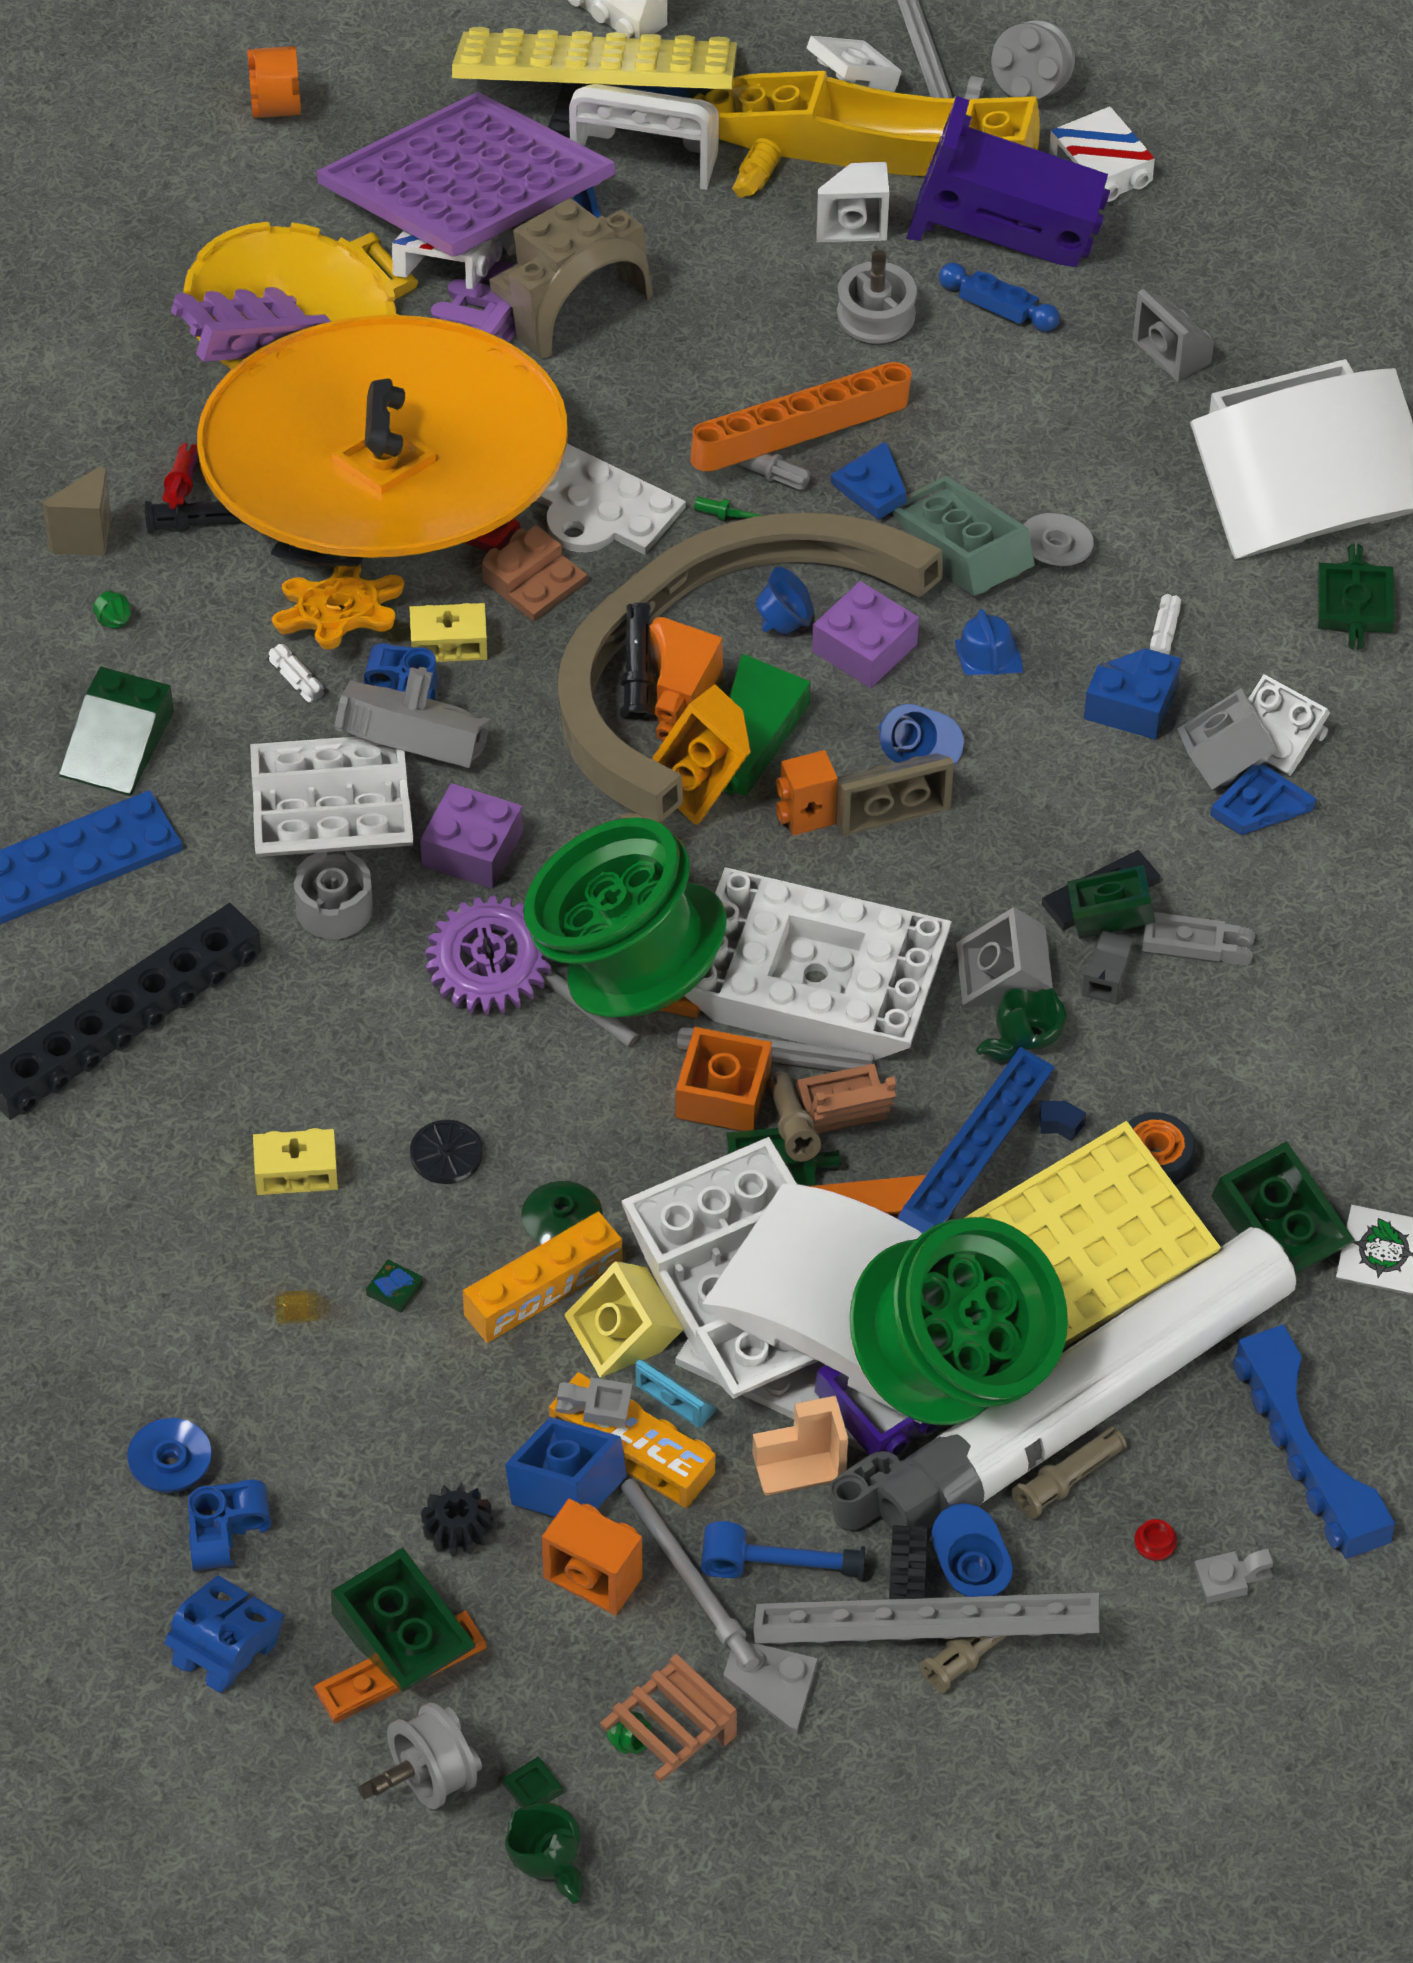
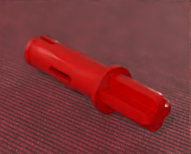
[162,443,199,509]

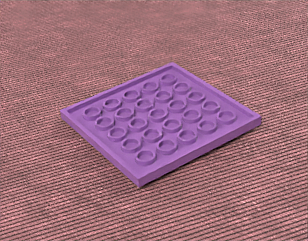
[317,92,615,257]

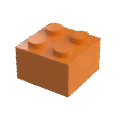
[675,1027,772,1131]
[542,1498,642,1616]

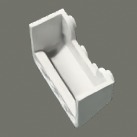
[569,84,719,190]

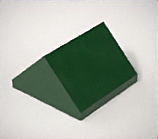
[1067,865,1156,939]

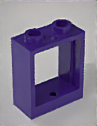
[814,1365,940,1456]

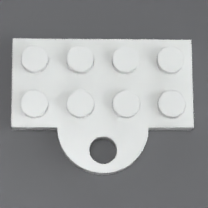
[536,444,686,555]

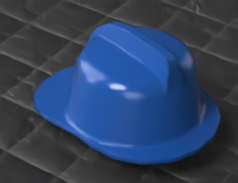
[755,567,814,635]
[955,609,1023,675]
[878,704,964,765]
[931,1503,1013,1597]

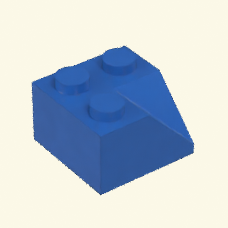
[1084,648,1182,740]
[505,1417,627,1517]

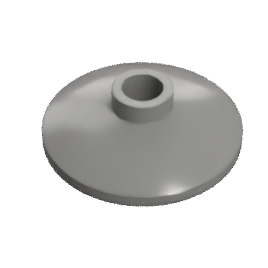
[1023,513,1094,566]

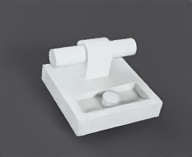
[1249,674,1330,777]

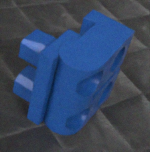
[164,1575,285,1692]

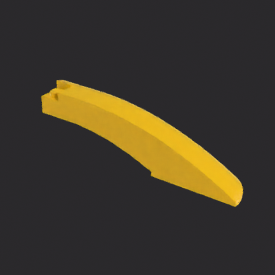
[693,71,1040,176]

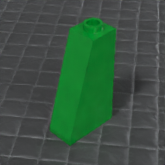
[723,654,811,797]

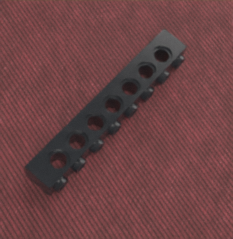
[0,902,261,1120]

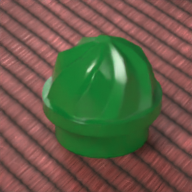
[93,590,132,628]
[607,1711,652,1754]

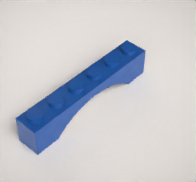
[1233,1324,1395,1559]

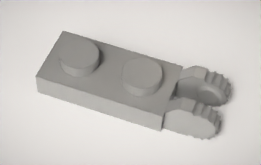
[1142,912,1255,966]

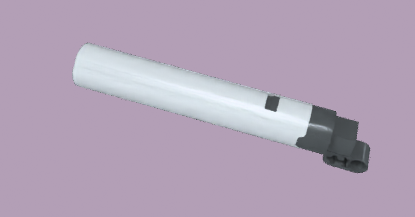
[830,1227,1296,1530]

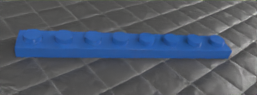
[897,1047,1055,1233]

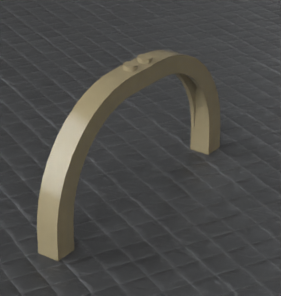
[558,513,943,823]

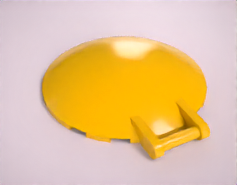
[183,222,418,370]

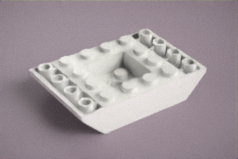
[685,867,951,1060]

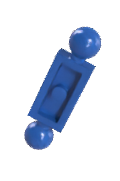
[939,262,1060,332]

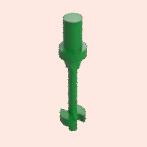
[694,496,763,521]

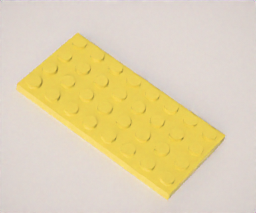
[452,27,737,89]
[960,1121,1221,1367]

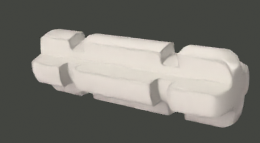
[1150,594,1181,655]
[269,644,324,703]

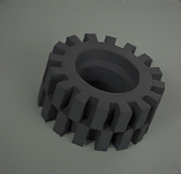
[889,1525,927,1599]

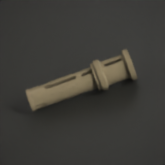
[767,1072,821,1162]
[1012,1427,1127,1519]
[919,1594,1022,1694]

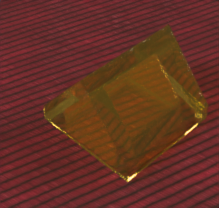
[275,1289,318,1324]

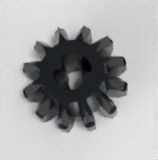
[421,1482,493,1557]

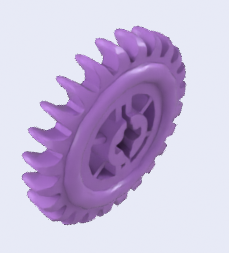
[425,895,553,1016]

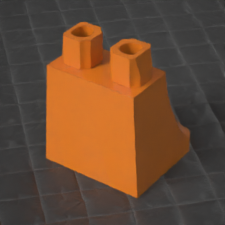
[649,617,723,741]

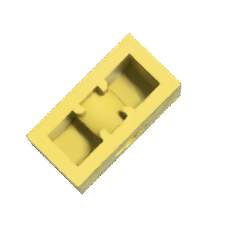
[410,603,487,662]
[253,1128,338,1195]

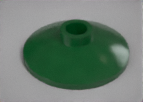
[521,1181,603,1244]

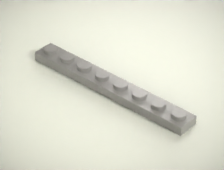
[753,1593,1100,1645]

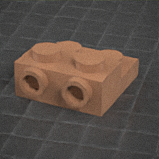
[482,525,588,621]

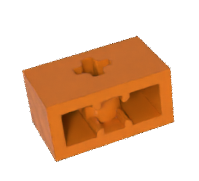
[775,750,838,836]

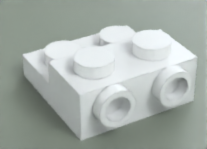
[807,36,902,92]

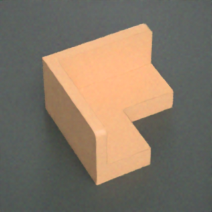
[752,1396,848,1495]

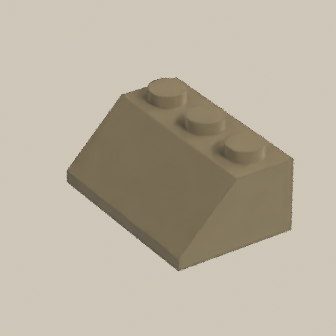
[836,753,954,836]

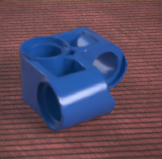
[363,643,438,700]
[188,1480,271,1571]

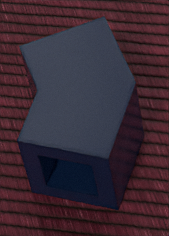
[1039,1101,1086,1141]

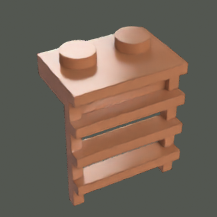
[796,1063,896,1134]
[600,1654,737,1783]

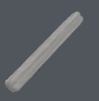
[897,0,953,98]
[677,1027,873,1071]

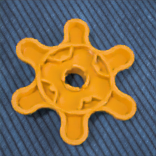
[272,564,404,650]

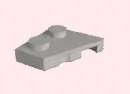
[723,1641,818,1735]

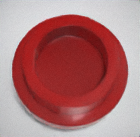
[1134,1519,1177,1561]

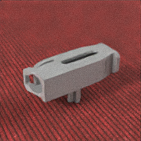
[334,667,491,768]

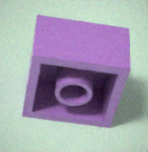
[812,581,919,688]
[420,783,523,889]

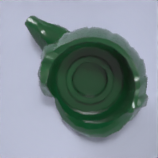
[976,988,1067,1064]
[505,1802,584,1904]

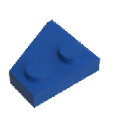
[1210,763,1317,835]

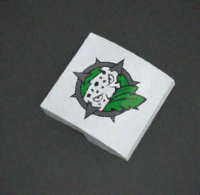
[1336,1205,1413,1296]

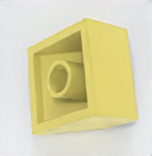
[564,1261,684,1378]

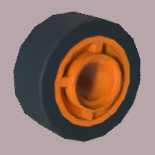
[1128,1112,1195,1185]

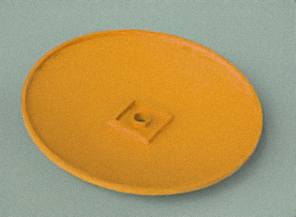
[197,315,568,558]

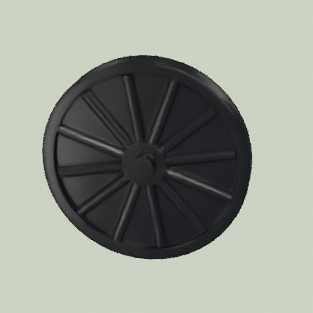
[410,1120,483,1184]

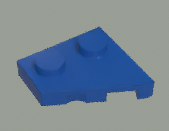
[830,442,907,520]

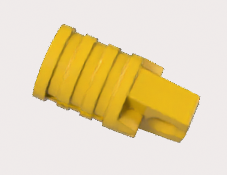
[732,138,782,198]

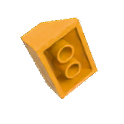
[652,684,750,825]

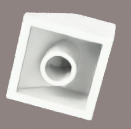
[816,162,889,242]

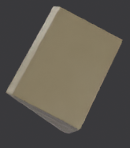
[42,466,111,556]

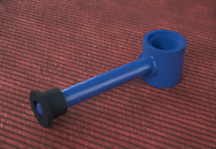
[701,1521,865,1581]

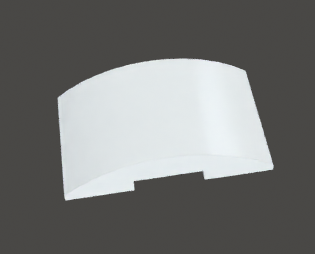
[1190,368,1413,560]
[250,736,413,857]
[622,1137,818,1399]
[701,1183,961,1424]

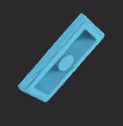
[636,1359,718,1427]

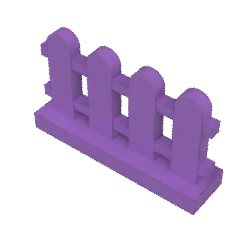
[431,261,516,342]
[171,287,332,362]

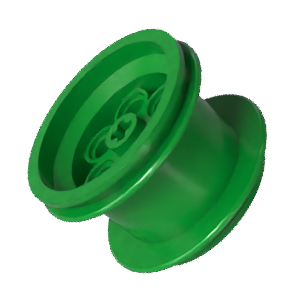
[523,817,727,1017]
[850,1217,1068,1425]

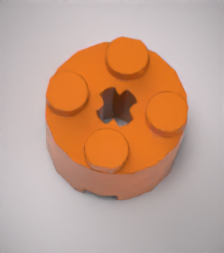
[247,46,301,118]

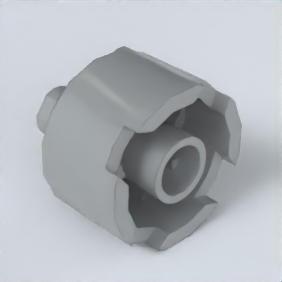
[294,851,373,942]

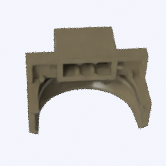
[489,198,653,359]

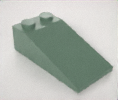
[891,476,1035,596]

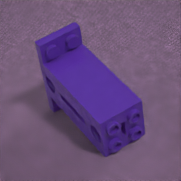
[906,96,1110,268]

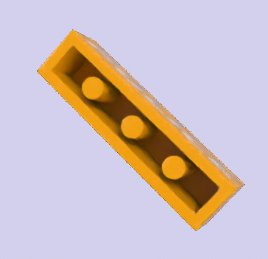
[463,1211,622,1343]
[549,1372,716,1509]

